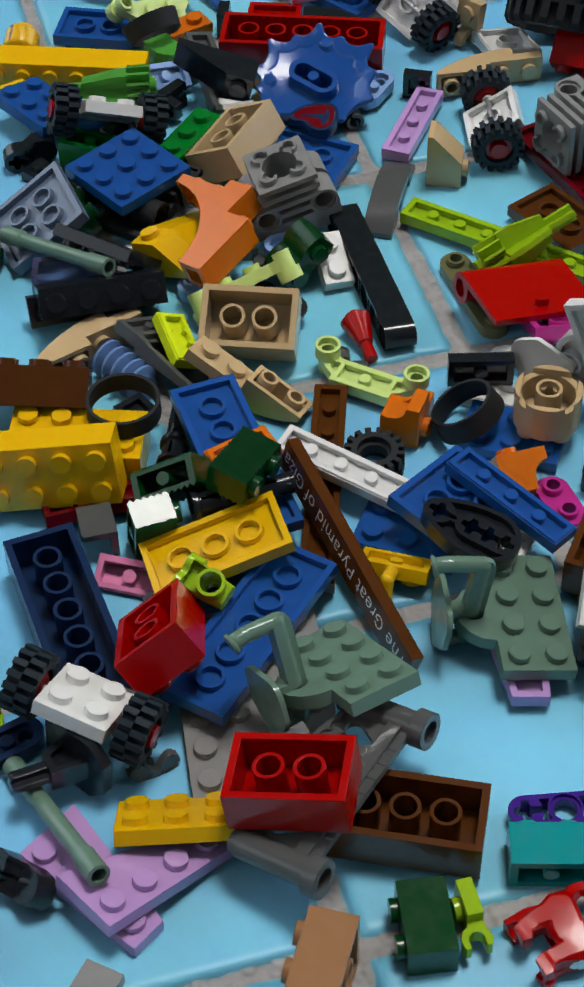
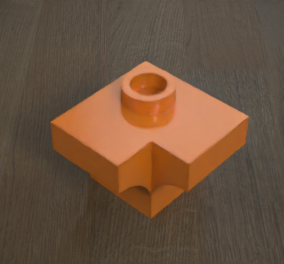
[380,388,435,449]
[490,445,548,494]

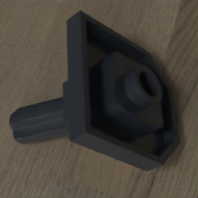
[7,719,112,796]

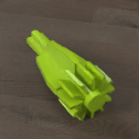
[471,203,577,269]

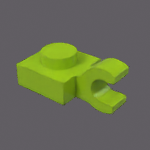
[449,876,494,959]

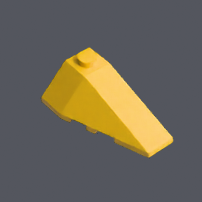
[130,210,200,279]

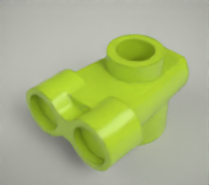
[171,552,236,610]

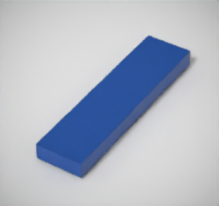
[444,446,577,554]

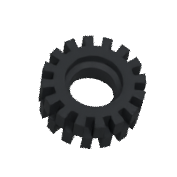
[344,427,405,476]

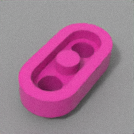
[534,477,584,534]

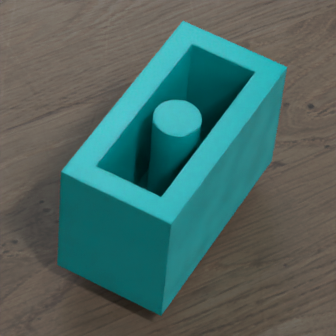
[505,819,584,886]

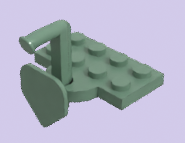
[430,555,578,680]
[223,611,422,733]

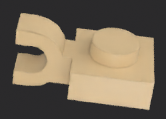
[453,0,487,47]

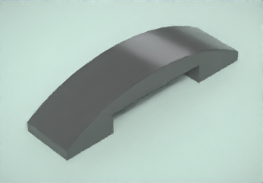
[365,161,415,240]

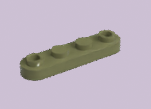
[440,252,509,339]

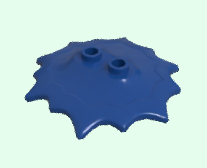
[255,23,377,126]

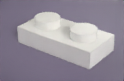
[317,230,355,291]

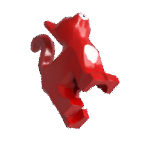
[503,881,584,987]

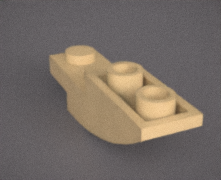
[436,48,543,97]
[36,307,142,369]
[183,335,313,423]

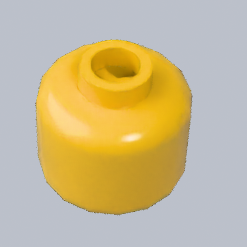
[3,22,40,46]

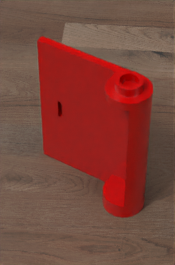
[453,258,584,326]

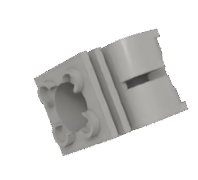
[532,74,584,177]
[238,135,343,242]

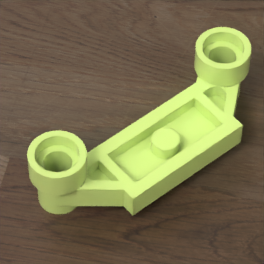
[105,0,190,23]
[187,247,304,326]
[315,335,430,406]

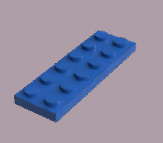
[169,374,304,532]
[158,545,338,727]

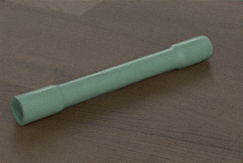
[0,225,116,277]
[2,756,110,887]

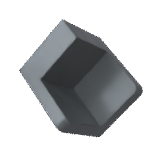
[75,501,120,555]

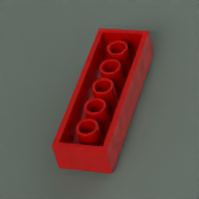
[218,12,386,70]

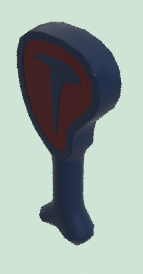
[278,102,339,139]

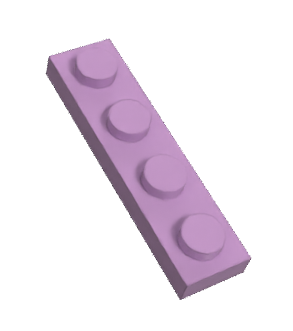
[381,86,444,163]

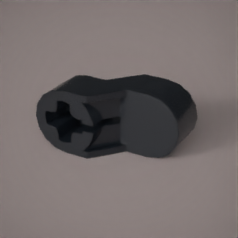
[3,133,57,173]
[0,847,56,911]

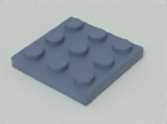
[0,160,90,276]

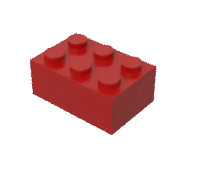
[114,578,205,695]
[220,732,362,833]

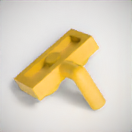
[363,546,433,600]

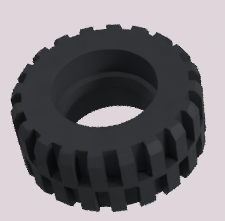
[504,0,584,36]

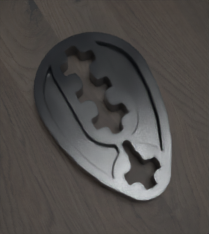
[420,498,522,573]

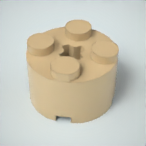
[512,365,584,443]

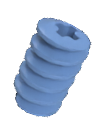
[90,339,157,400]

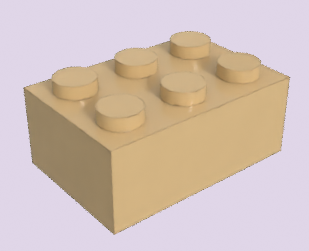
[185,99,286,185]
[198,283,302,362]

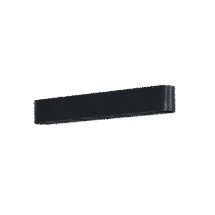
[327,203,417,351]

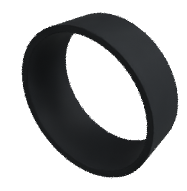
[121,5,181,48]
[431,378,504,445]

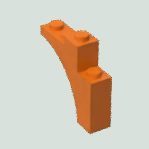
[176,173,262,288]

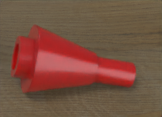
[340,309,378,364]

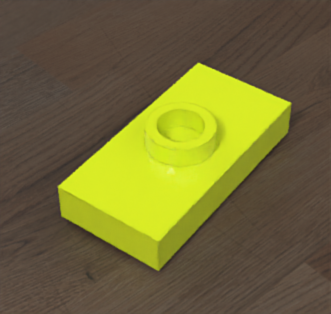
[152,312,197,369]

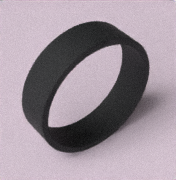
[85,373,162,439]

